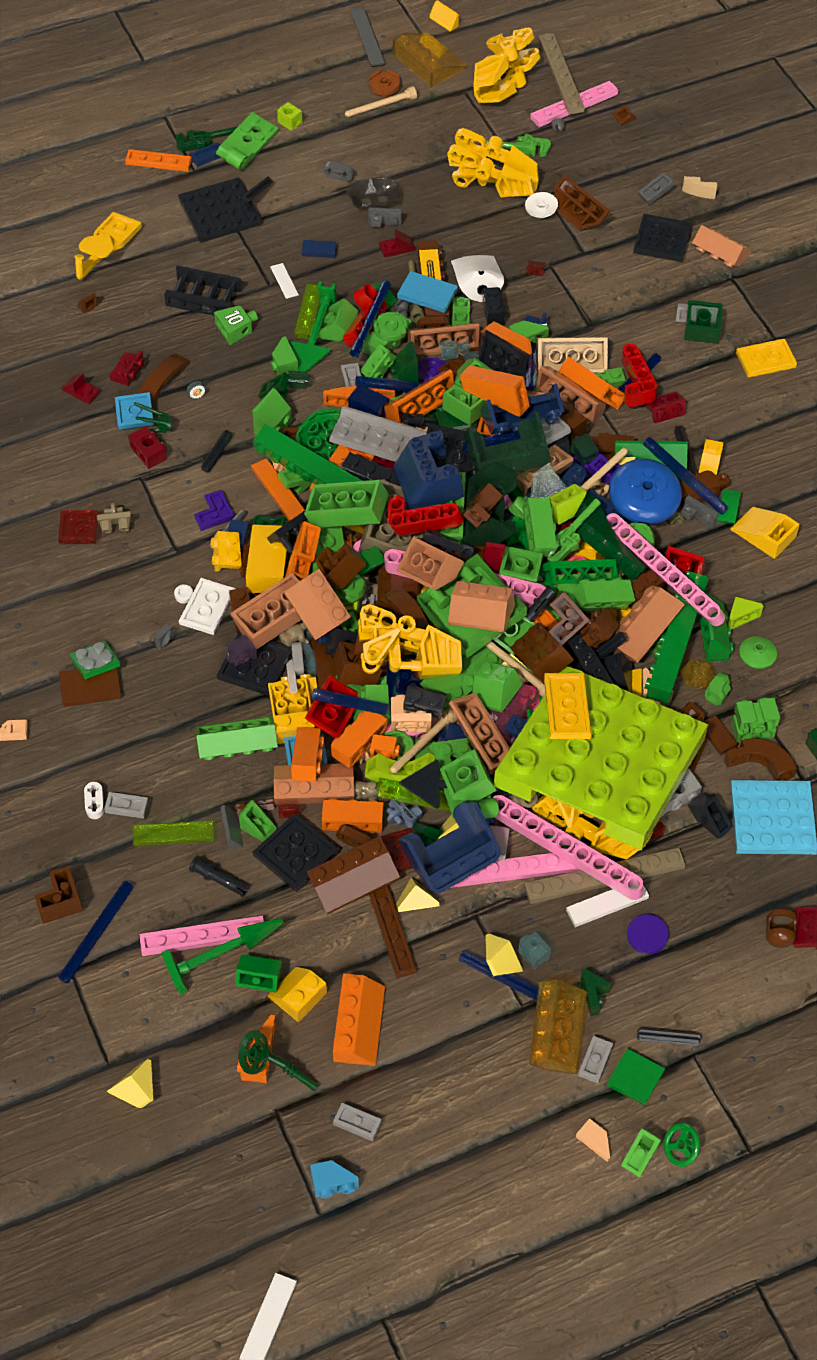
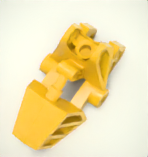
[474,28,540,103]
[447,128,539,197]
[358,604,462,680]
[532,795,654,859]

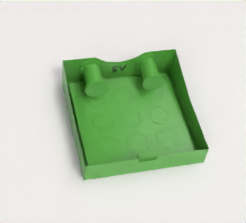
[417,554,527,658]

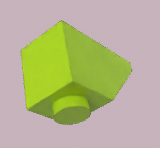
[548,484,586,524]

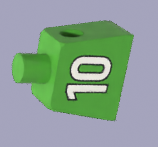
[214,306,258,345]

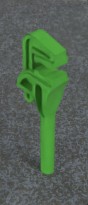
[486,134,551,157]
[545,498,601,562]

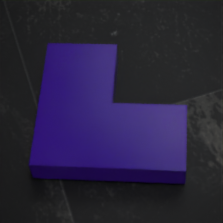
[194,490,235,531]

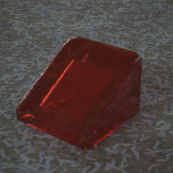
[526,260,545,276]
[278,804,299,818]

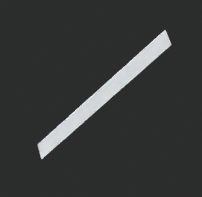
[286,660,298,693]

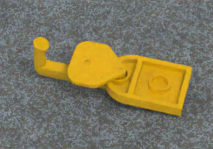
[74,212,142,280]

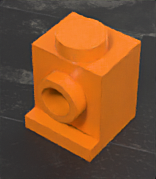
[370,734,401,760]

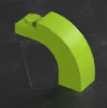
[365,753,435,787]

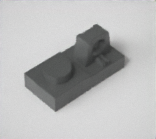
[638,172,674,205]
[368,207,402,228]
[681,495,719,529]

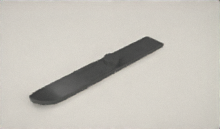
[351,6,384,66]

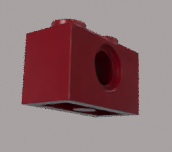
[128,426,167,469]

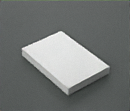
[179,578,235,635]

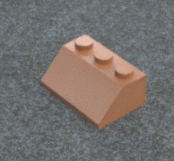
[692,225,753,267]
[397,537,464,590]
[283,569,351,640]
[448,581,515,632]

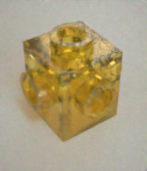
[680,659,715,689]

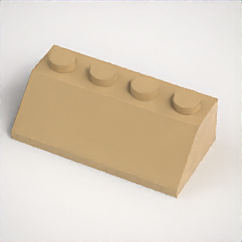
[537,337,608,373]

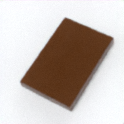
[59,668,121,707]

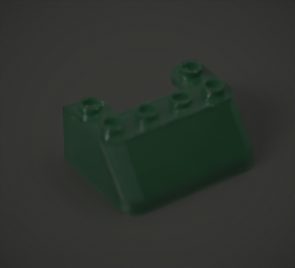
[463,411,550,480]
[461,460,517,546]

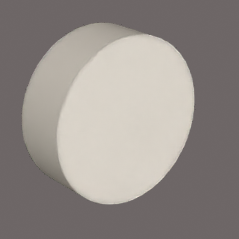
[174,585,193,603]

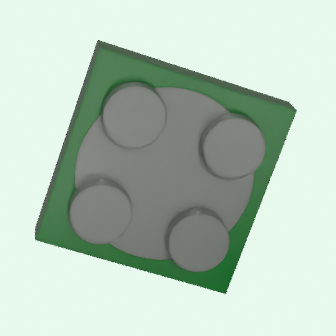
[69,641,120,680]

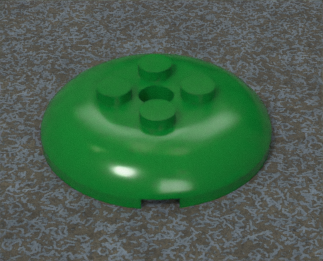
[296,408,341,460]

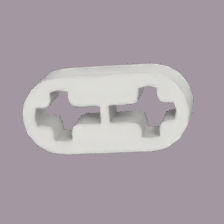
[84,782,104,819]

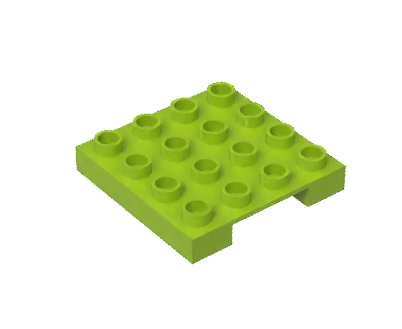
[494,666,708,851]

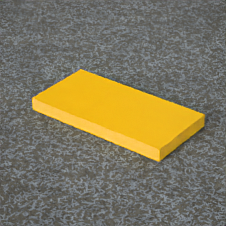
[544,673,591,739]

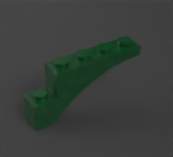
[574,491,646,581]

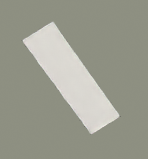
[270,263,298,299]

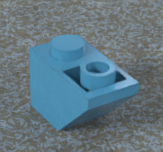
[310,1160,359,1198]

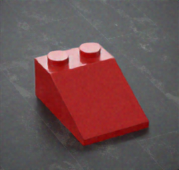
[663,546,705,583]
[304,675,359,738]

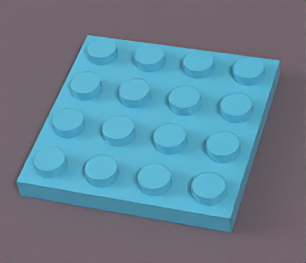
[730,780,817,854]

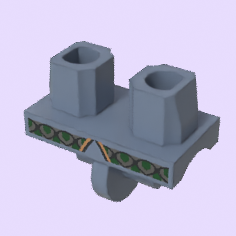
[387,792,422,831]

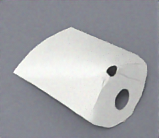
[451,255,504,302]

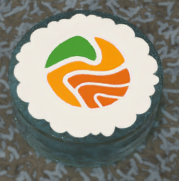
[187,381,206,399]

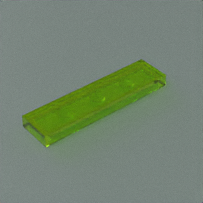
[294,284,320,339]
[377,777,451,812]
[133,821,214,846]

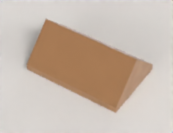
[510,445,574,496]

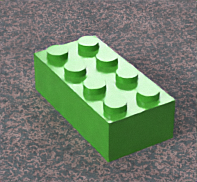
[304,480,388,527]

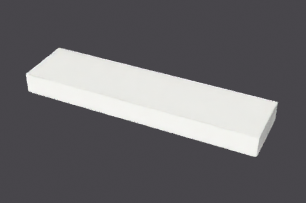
[566,885,649,927]
[239,1273,297,1360]

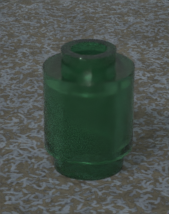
[287,370,309,389]

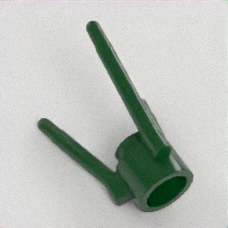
[134,402,172,433]

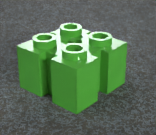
[731,698,780,743]

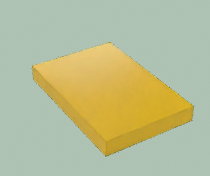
[736,338,797,378]

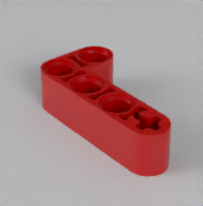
[343,284,387,347]
[622,343,657,407]
[388,496,464,536]

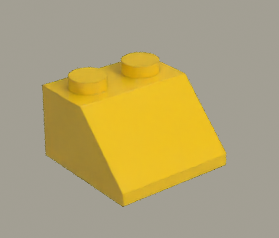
[268,967,327,1023]

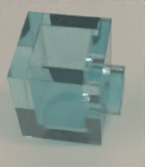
[518,932,551,970]

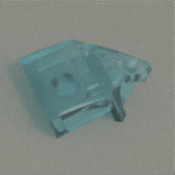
[530,463,567,498]

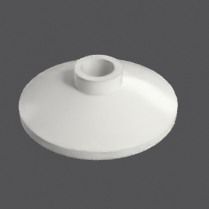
[525,192,558,218]

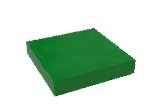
[607,1048,665,1106]

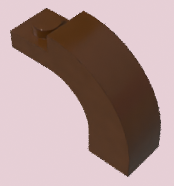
[462,483,503,528]
[379,589,429,630]
[724,738,797,781]

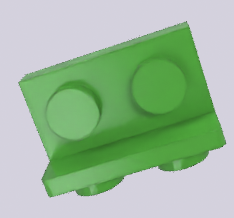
[360,343,397,384]

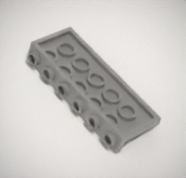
[329,406,427,462]

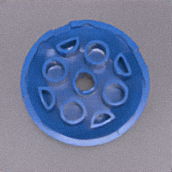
[609,459,682,525]

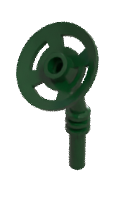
[238,1031,319,1091]

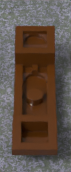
[137,354,190,404]
[310,637,337,691]

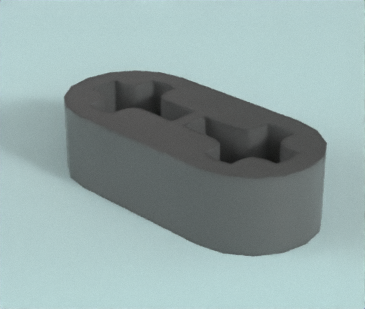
[323,161,354,181]

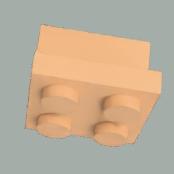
[391,695,431,733]

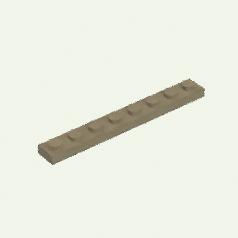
[538,33,584,114]
[524,848,685,904]

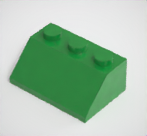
[699,593,733,661]

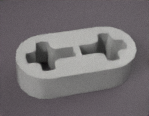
[291,642,304,677]

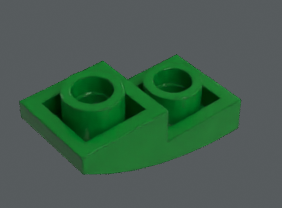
[717,489,741,525]

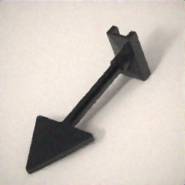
[399,760,513,808]

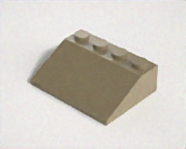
[359,479,424,556]

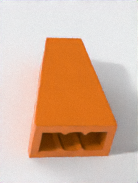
[559,357,624,410]
[460,365,530,417]

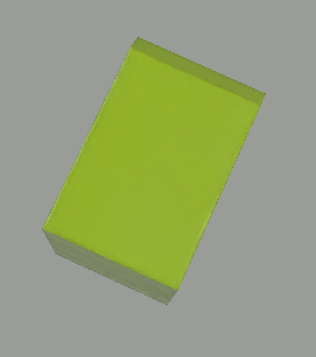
[728,597,763,630]

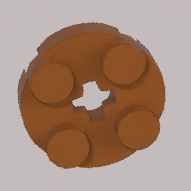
[369,70,400,98]

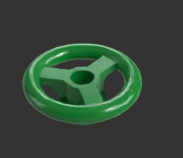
[664,1122,700,1167]

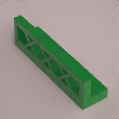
[542,559,618,585]

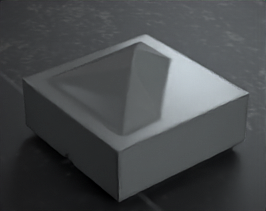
[154,624,173,650]

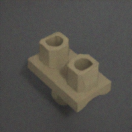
[97,503,132,534]

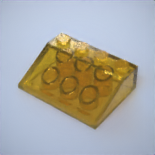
[393,33,467,87]

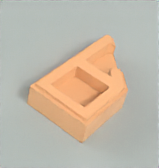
[0,720,28,741]
[576,1118,610,1162]

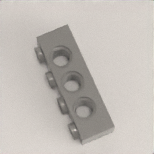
[661,769,702,817]

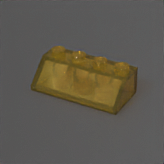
[529,979,587,1074]

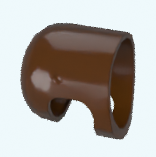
[766,909,796,948]

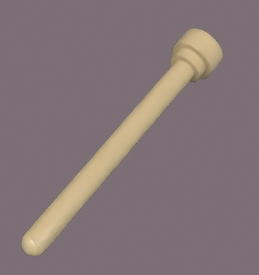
[345,86,417,117]
[581,448,628,491]
[485,641,545,697]
[390,708,457,773]

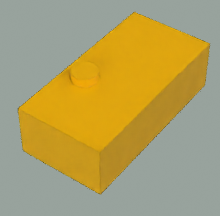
[246,525,290,593]

